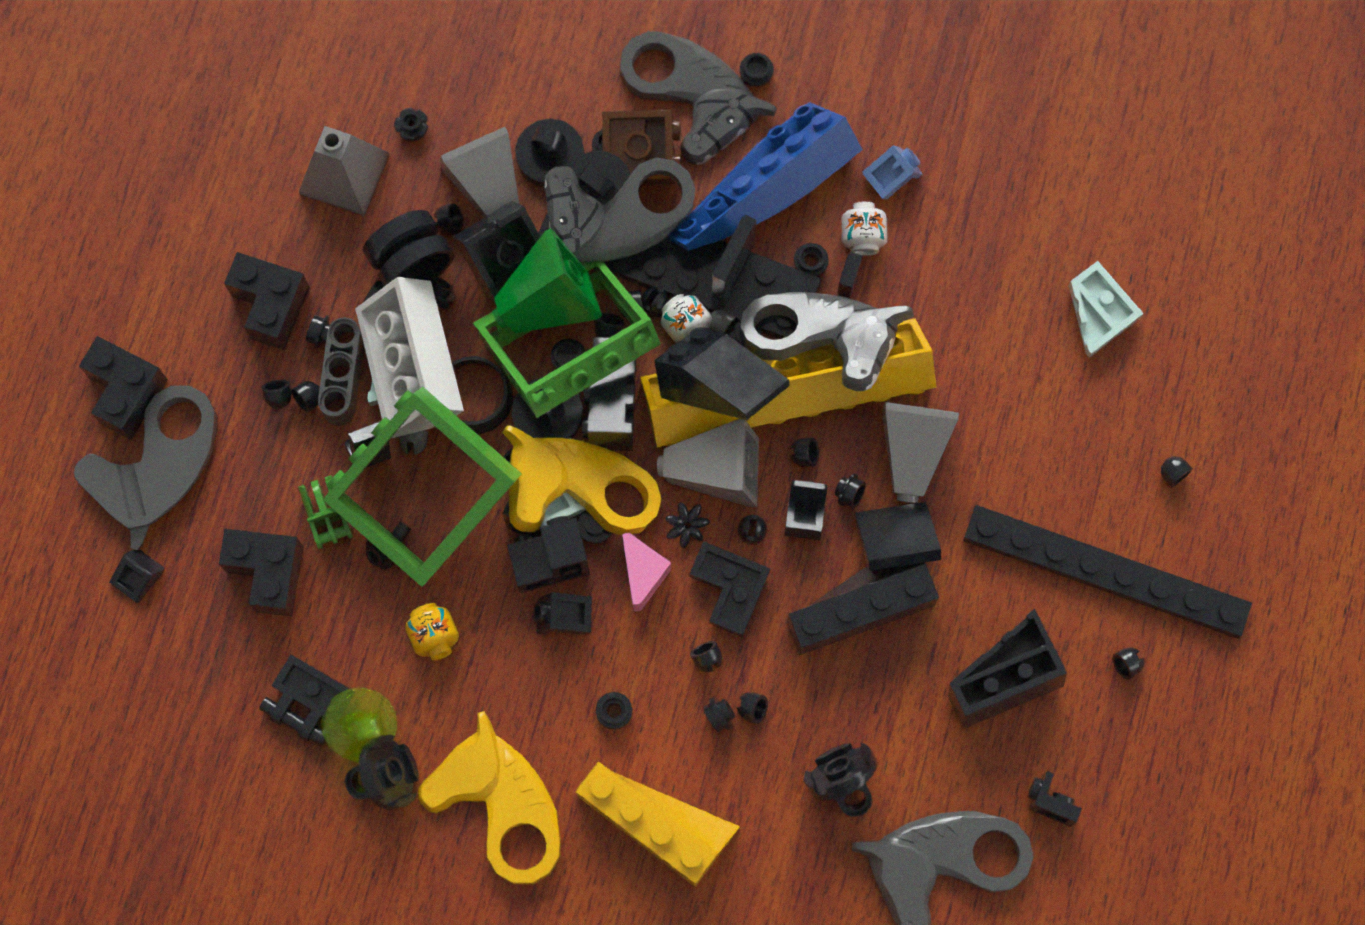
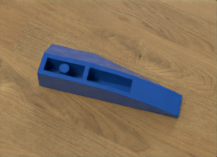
[669,102,863,251]

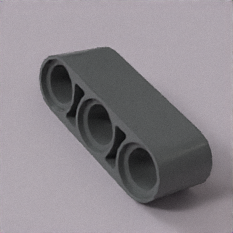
[318,317,364,426]

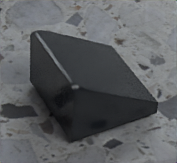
[109,549,165,603]

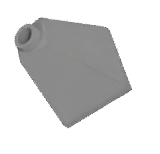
[299,126,389,216]
[440,127,519,218]
[882,402,959,503]
[657,419,759,507]

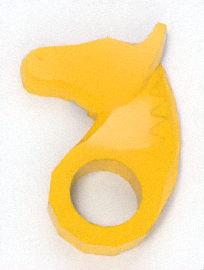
[502,425,661,536]
[418,711,561,885]

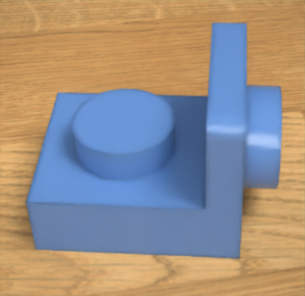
[862,145,923,200]

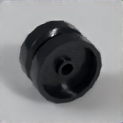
[362,210,455,287]

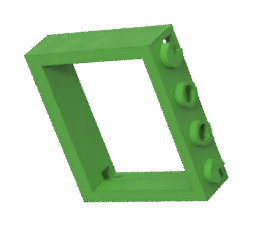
[473,261,661,418]
[323,386,522,587]

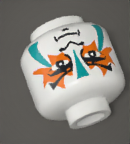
[841,202,888,256]
[661,294,712,344]

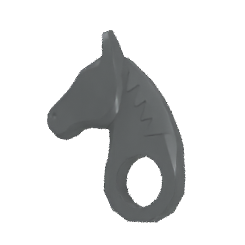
[74,385,217,550]
[852,811,1034,925]

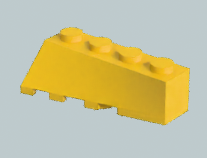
[575,762,740,887]

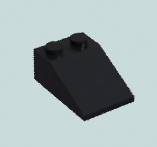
[654,327,790,420]

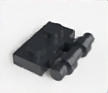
[259,655,355,746]

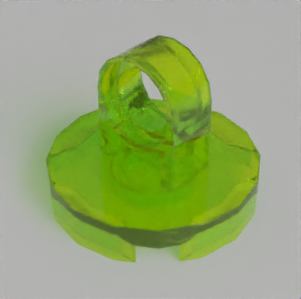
[322,687,397,762]

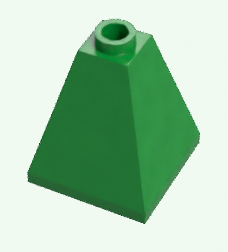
[492,228,602,333]

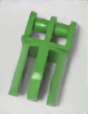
[298,475,353,549]

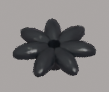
[665,502,710,548]

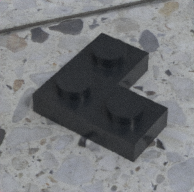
[689,541,770,637]

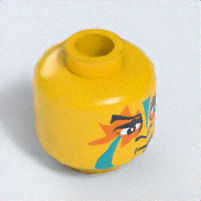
[405,603,459,660]

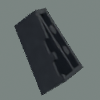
[582,337,636,451]

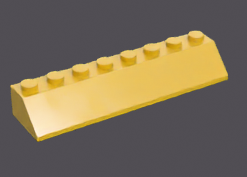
[640,319,937,447]

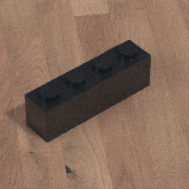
[787,563,939,655]

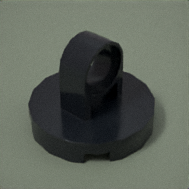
[515,118,585,187]
[569,151,631,205]
[512,377,583,439]
[345,734,419,811]
[804,743,877,817]

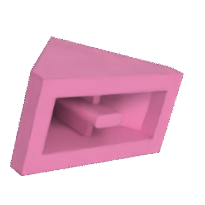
[622,533,671,612]

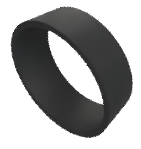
[452,356,513,435]

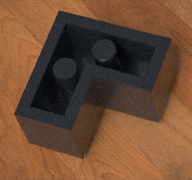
[224,252,310,350]
[79,336,168,440]
[507,516,590,593]
[219,529,304,617]

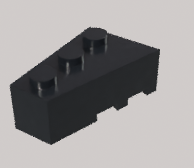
[948,608,1067,729]

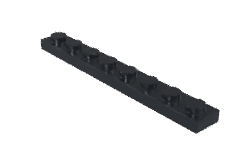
[963,505,1252,639]

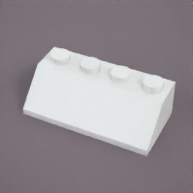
[355,277,464,438]

